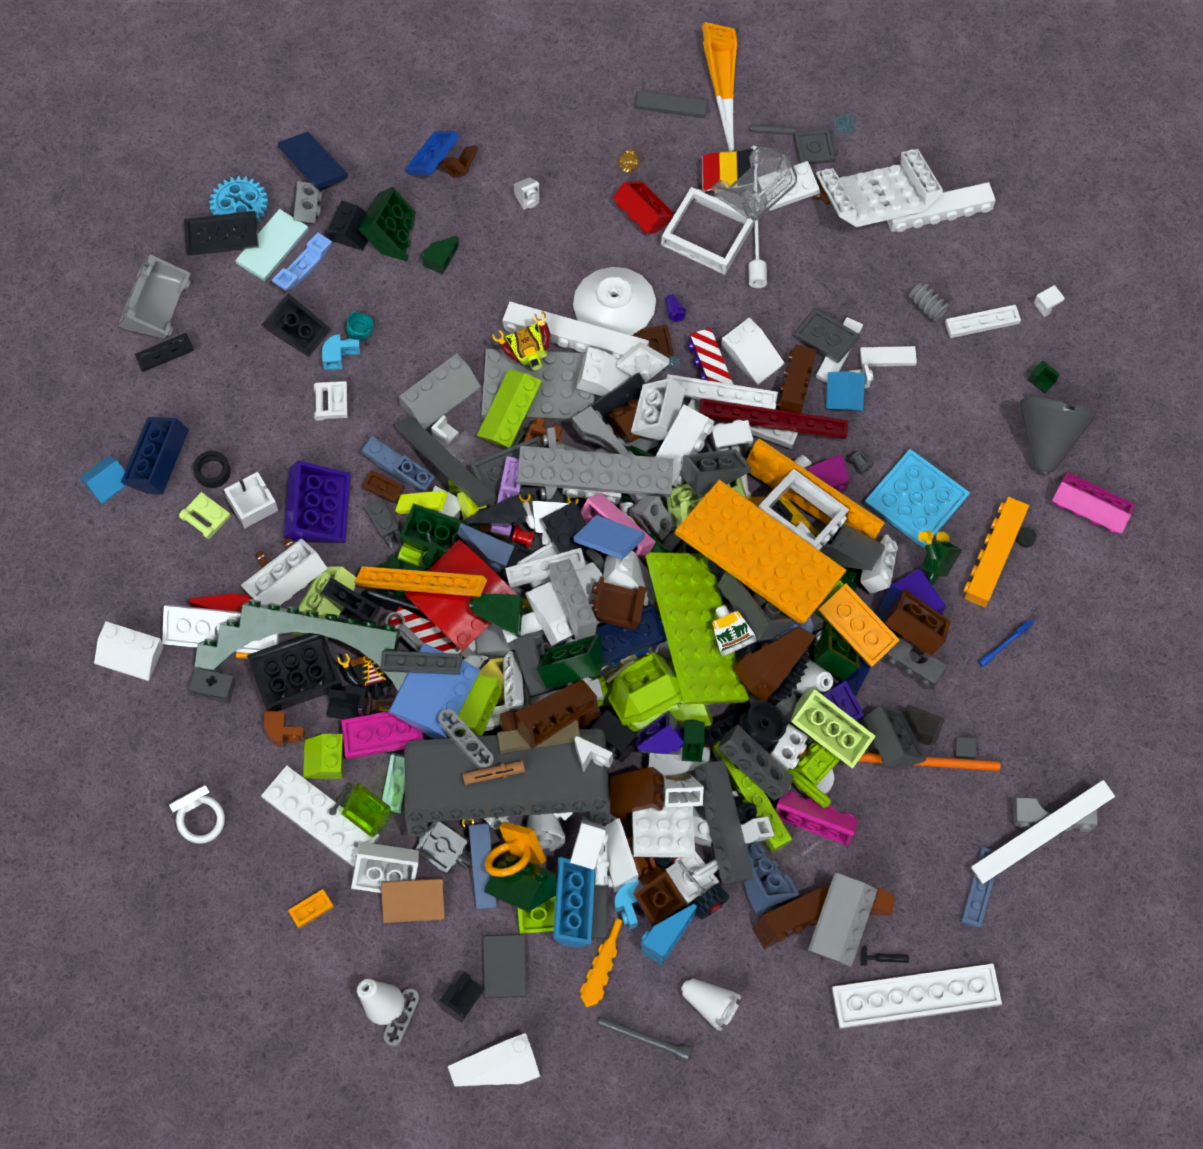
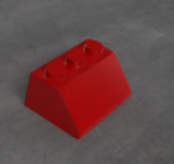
[613,181,675,234]

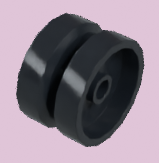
[735,701,787,751]

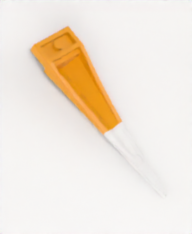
[702,22,737,152]

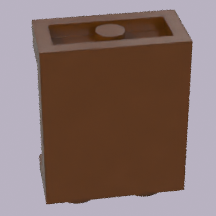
[589,576,647,631]
[610,767,664,820]

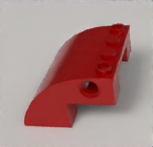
[404,540,517,652]

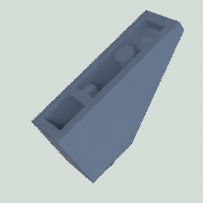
[457,523,515,573]

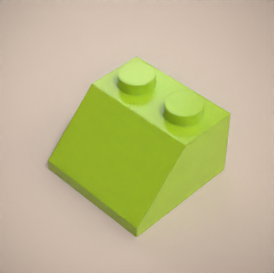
[303,734,344,779]
[518,883,557,934]

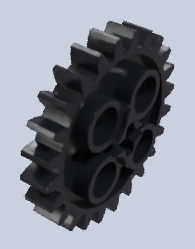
[767,649,809,703]

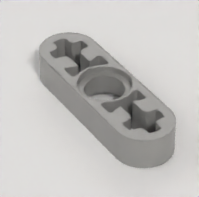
[384,989,420,1047]

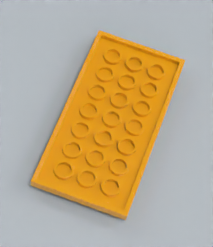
[674,480,846,626]

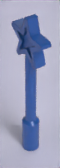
[978,620,1034,667]

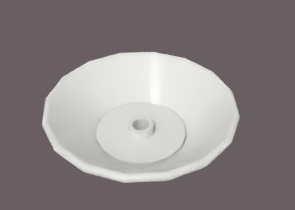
[573,267,656,336]

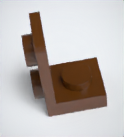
[440,145,478,178]

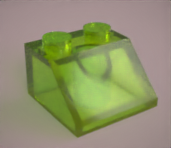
[341,783,392,837]

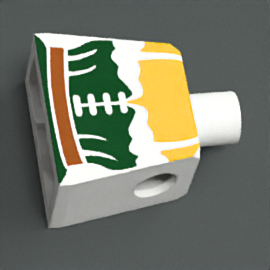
[712,606,757,657]

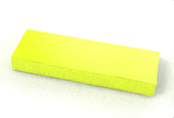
[395,491,448,514]

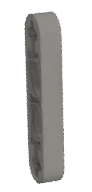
[438,709,494,770]

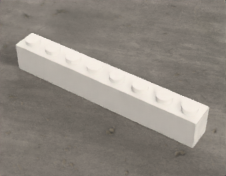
[502,302,649,360]

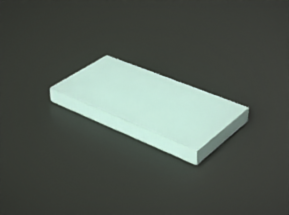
[235,209,309,281]

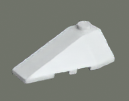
[448,1033,540,1086]

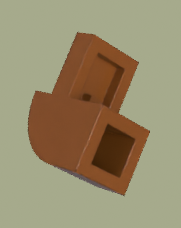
[264,711,305,748]

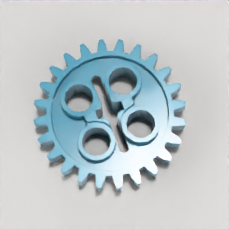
[209,176,269,223]

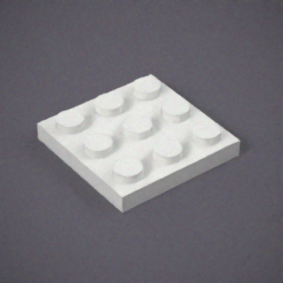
[632,803,695,858]

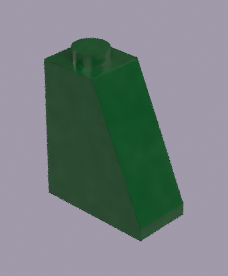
[469,593,523,637]

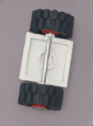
[653,851,730,920]

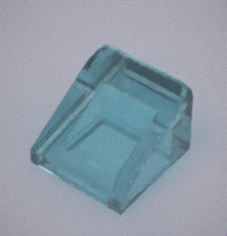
[833,113,855,133]

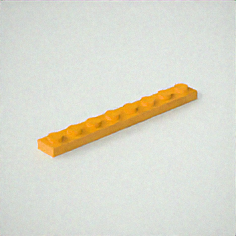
[354,566,487,597]

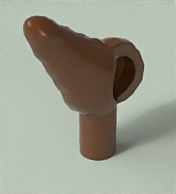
[811,178,831,205]

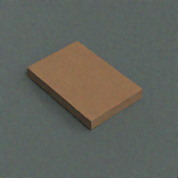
[381,878,445,923]

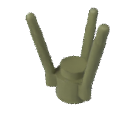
[603,654,637,683]

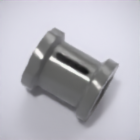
[849,449,874,474]

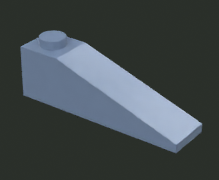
[744,842,799,914]

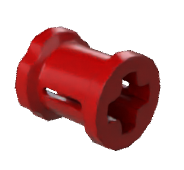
[511,526,535,548]

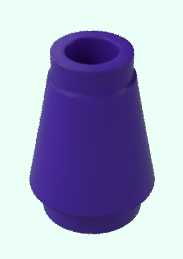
[665,295,686,322]

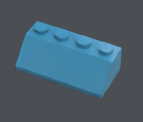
[553,857,595,949]

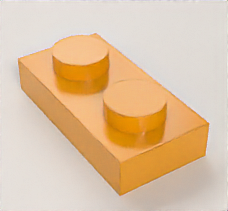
[288,889,334,929]

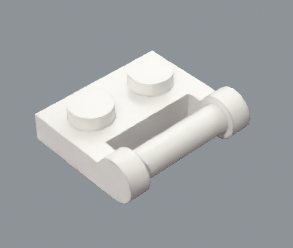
[314,381,348,421]

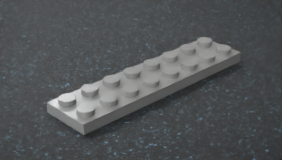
[517,446,674,497]

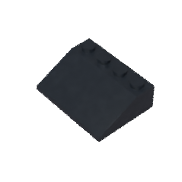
[247,633,342,711]

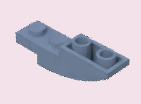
[361,436,435,492]

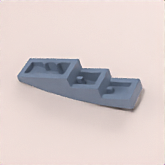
[469,823,497,910]

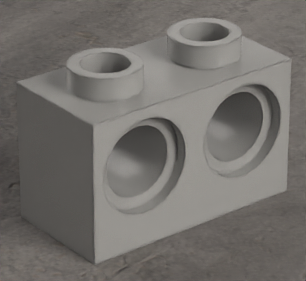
[294,181,322,223]
[631,495,676,540]

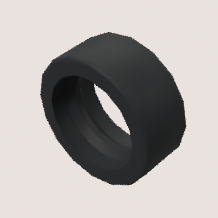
[193,451,231,488]

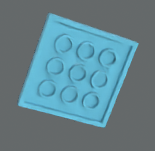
[864,449,970,549]

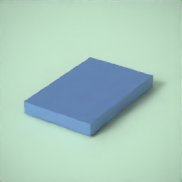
[574,515,645,560]

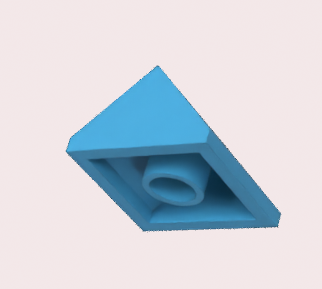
[826,371,865,411]
[79,455,127,504]

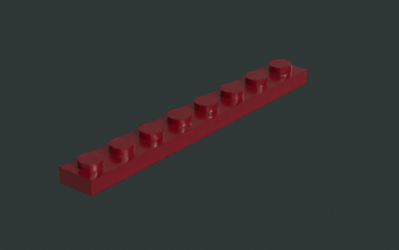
[699,398,848,440]

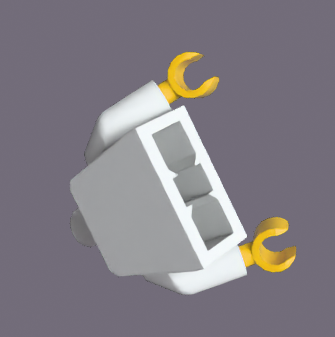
[519,494,579,545]

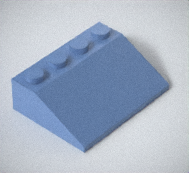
[388,644,480,739]

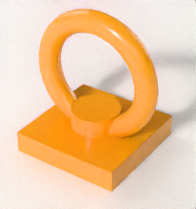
[484,822,546,877]

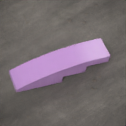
[491,456,521,536]

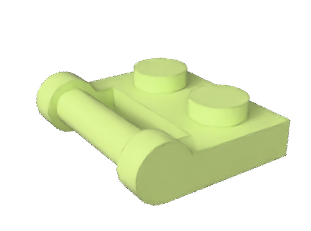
[179,492,231,539]

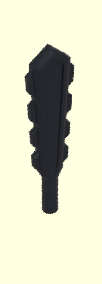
[360,588,425,616]

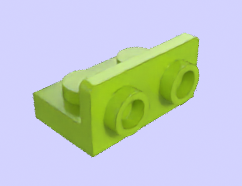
[794,741,840,786]

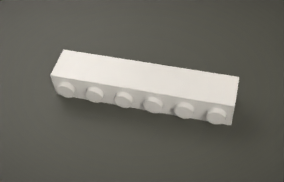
[887,182,996,232]

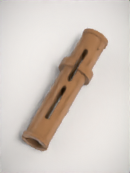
[463,760,525,786]

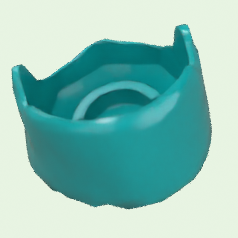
[345,311,374,342]

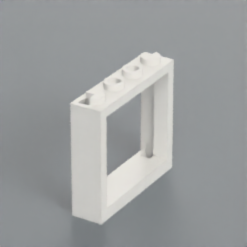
[661,187,755,275]
[758,469,849,551]

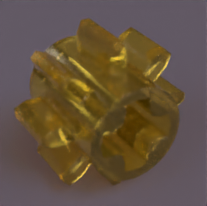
[619,149,639,173]

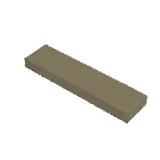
[497,720,580,754]

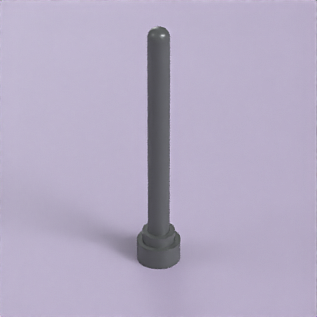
[597,1017,693,1063]

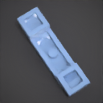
[272,233,332,291]

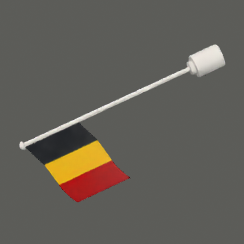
[702,146,767,288]

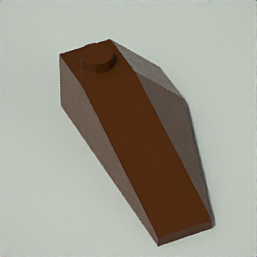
[732,626,815,700]

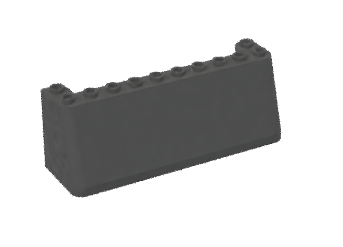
[404,729,611,836]

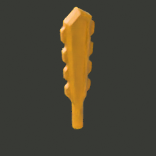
[580,918,623,1008]

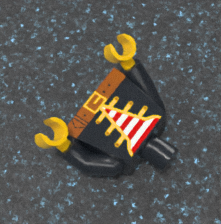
[337,653,391,700]

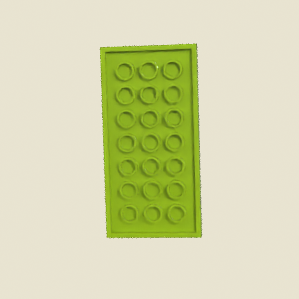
[645,552,749,704]

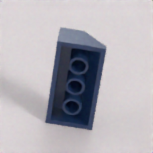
[121,417,189,495]

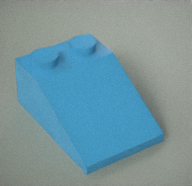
[640,904,697,966]

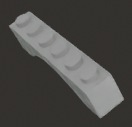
[572,406,651,505]

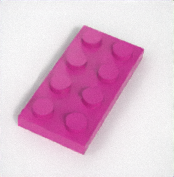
[341,712,424,760]

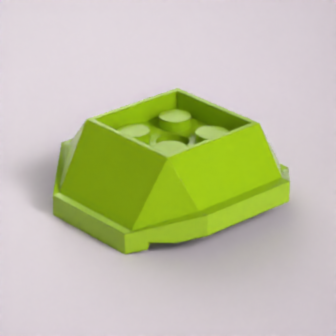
[608,652,682,726]

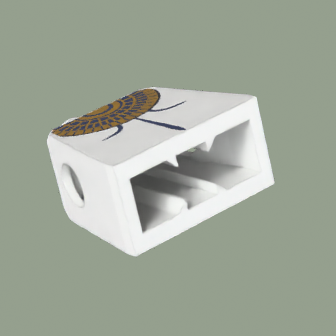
[663,774,704,807]

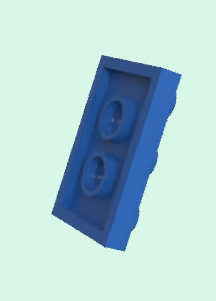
[404,131,460,175]

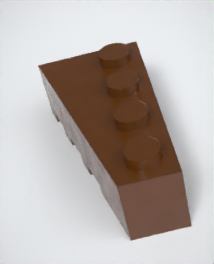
[776,344,817,413]
[515,679,598,749]
[752,884,831,950]

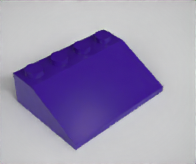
[284,461,350,543]

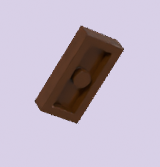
[362,470,405,504]

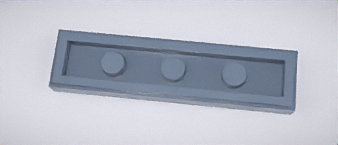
[961,847,995,929]

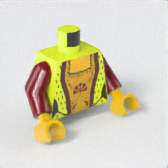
[493,311,552,370]

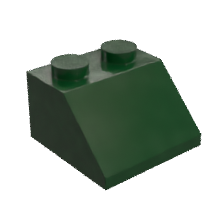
[814,623,859,681]

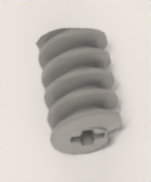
[909,283,949,322]

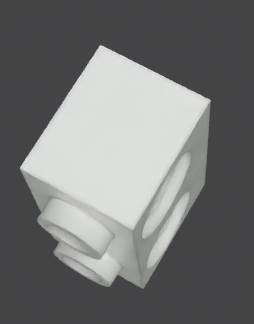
[769,723,808,770]

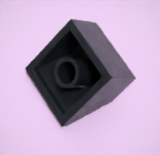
[328,200,368,251]

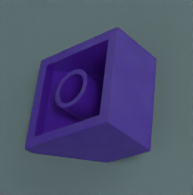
[637,711,684,754]

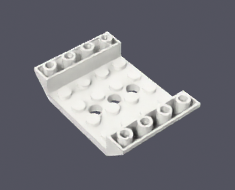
[816,149,943,227]

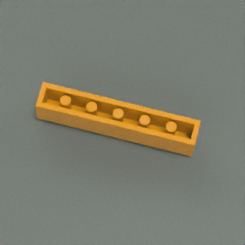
[964,497,1029,608]

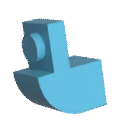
[322,334,361,370]
[614,879,640,929]

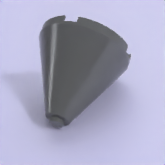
[1020,396,1096,475]

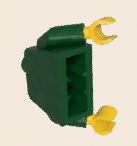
[918,530,962,585]

